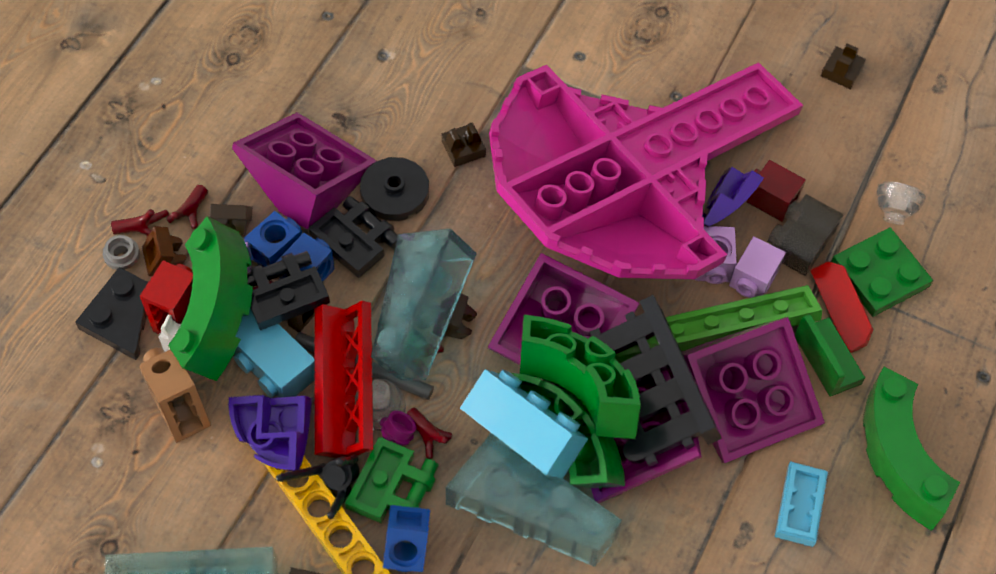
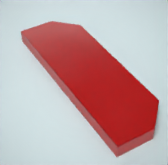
[810,261,874,353]

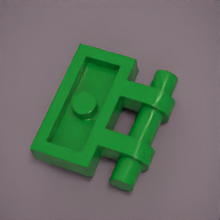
[345,437,439,523]

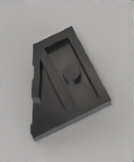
[75,267,148,360]

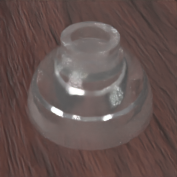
[876,182,926,225]
[355,379,406,430]

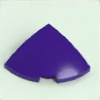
[702,167,764,227]
[229,395,312,471]

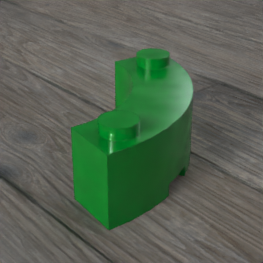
[168,216,253,381]
[520,315,640,439]
[863,366,960,531]
[511,373,625,488]

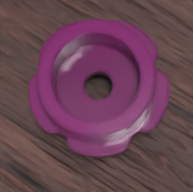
[380,410,416,446]

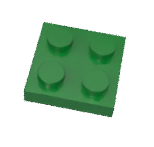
[831,227,934,317]

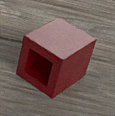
[747,160,806,222]

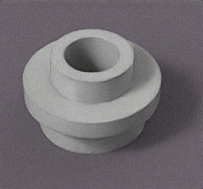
[103,235,140,270]

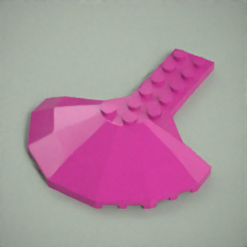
[489,62,803,279]

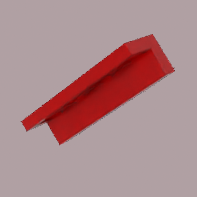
[315,301,373,458]

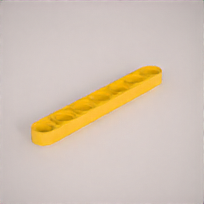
[255,452,391,574]

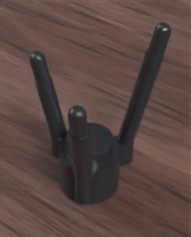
[276,454,360,519]

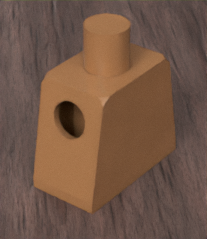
[139,348,211,443]

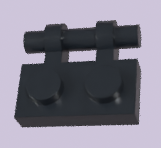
[308,196,402,278]
[247,251,330,330]

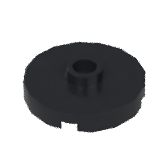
[360,157,429,221]

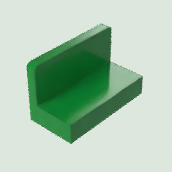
[795,314,865,397]

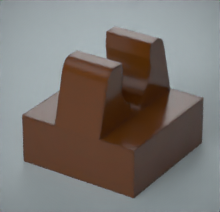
[142,226,187,276]

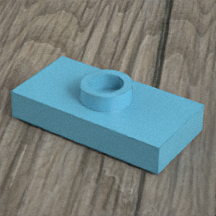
[774,462,828,547]

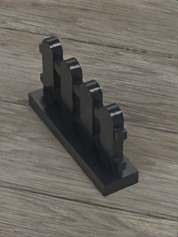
[590,295,722,467]

